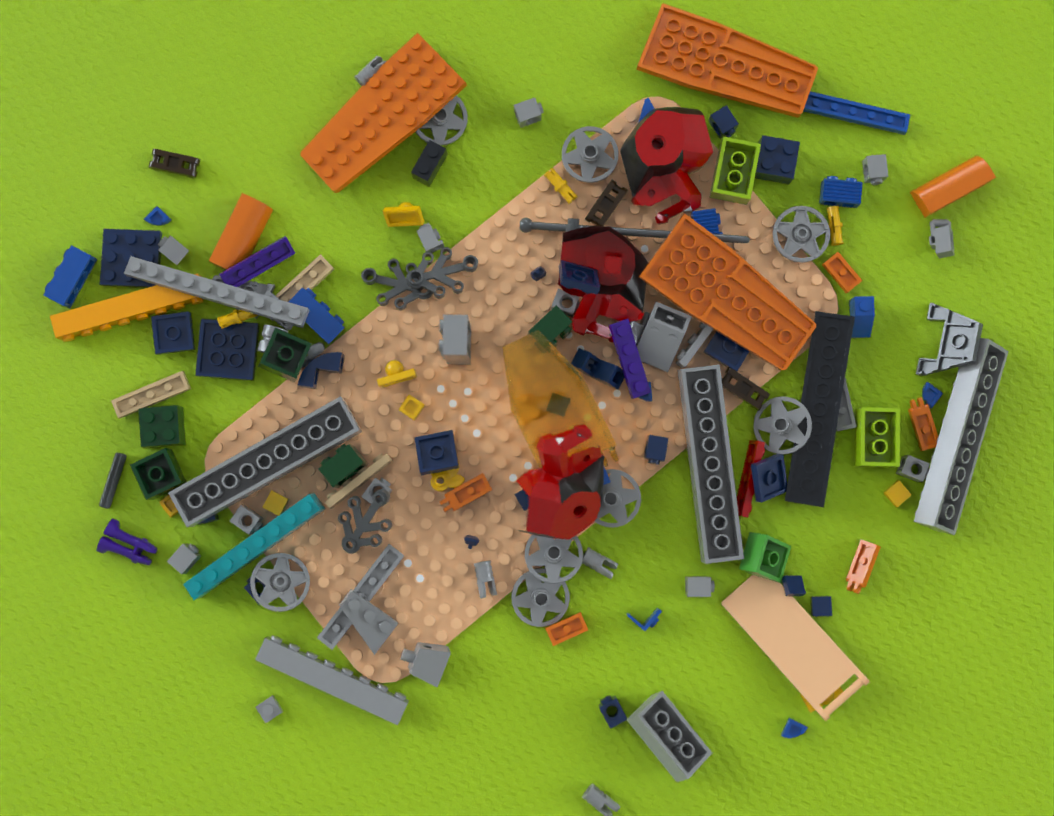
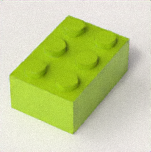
[709,136,761,205]
[855,407,900,468]

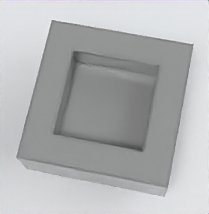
[256,695,283,723]

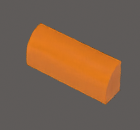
[910,156,996,218]
[209,193,273,270]

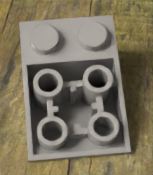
[637,302,692,372]

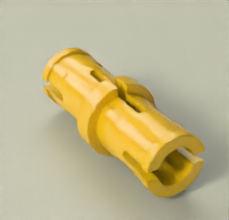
[544,168,578,204]
[826,206,844,246]
[217,309,258,329]

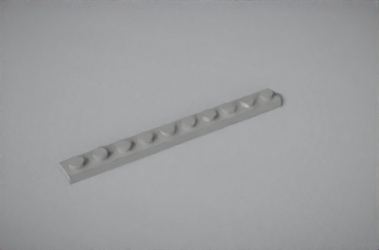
[124,256,310,328]

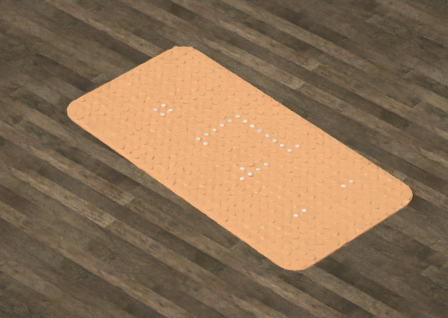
[205,96,838,683]

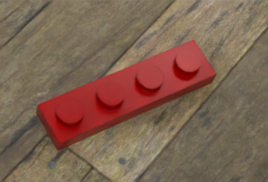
[736,440,765,518]

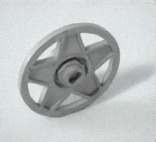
[416,95,467,146]
[562,126,618,183]
[772,206,830,263]
[754,397,812,454]
[595,469,641,527]
[525,534,583,584]
[250,553,310,612]
[511,568,570,627]

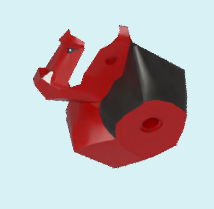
[620,107,713,225]
[557,226,648,343]
[516,424,604,540]

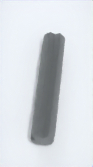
[99,452,127,509]

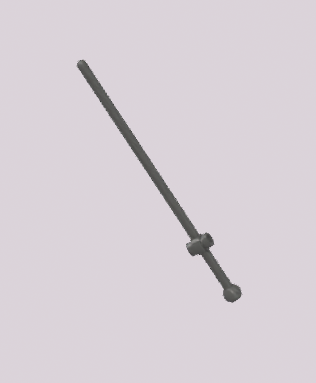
[520,218,750,243]

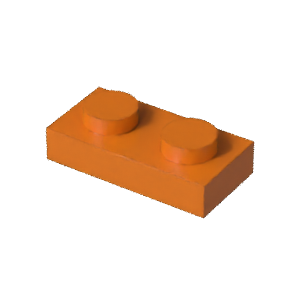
[822,252,863,294]
[545,612,588,646]

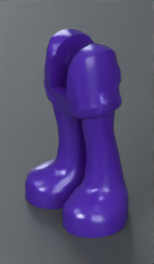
[96,518,158,565]

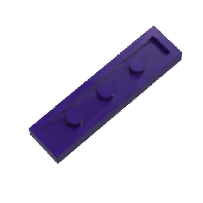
[219,236,295,287]
[608,319,651,399]

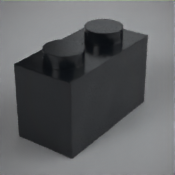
[411,140,448,187]

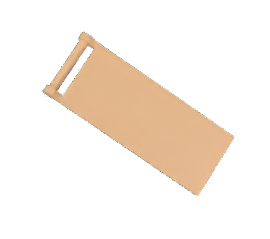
[721,575,870,721]

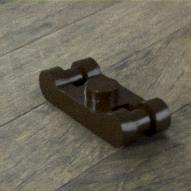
[148,149,200,178]
[585,180,628,226]
[721,367,770,411]

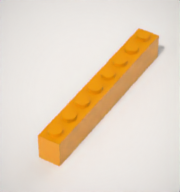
[50,273,204,342]

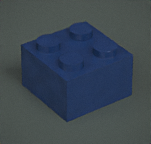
[755,135,800,184]

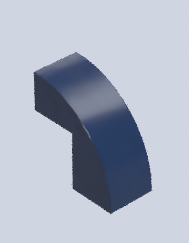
[570,348,625,390]
[298,352,345,389]

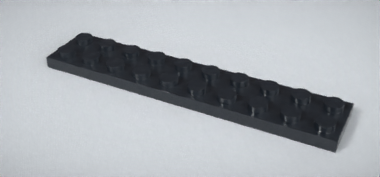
[785,311,855,507]

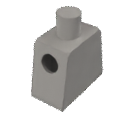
[401,642,451,687]

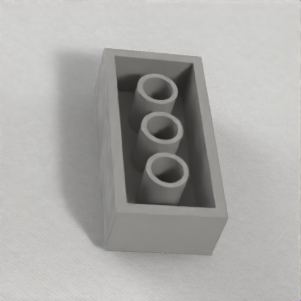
[439,315,471,365]
[627,691,712,782]

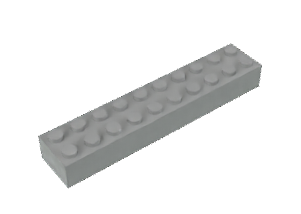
[914,338,1009,535]
[677,364,744,564]
[168,396,362,527]

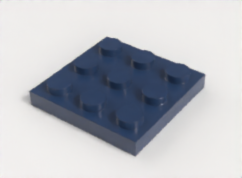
[100,229,162,288]
[195,319,259,381]

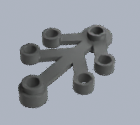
[406,247,478,299]
[361,259,433,310]
[338,489,392,554]

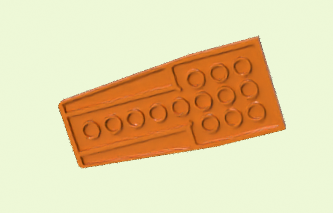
[637,3,818,118]
[300,33,467,193]
[639,214,816,371]

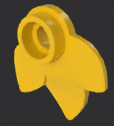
[430,461,465,492]

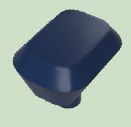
[531,266,546,281]
[464,535,480,549]

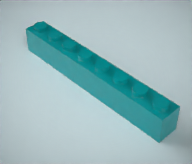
[183,493,325,600]

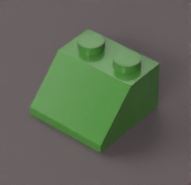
[739,532,791,583]

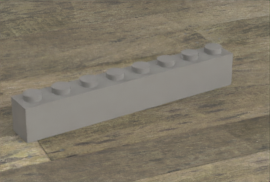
[255,635,409,725]

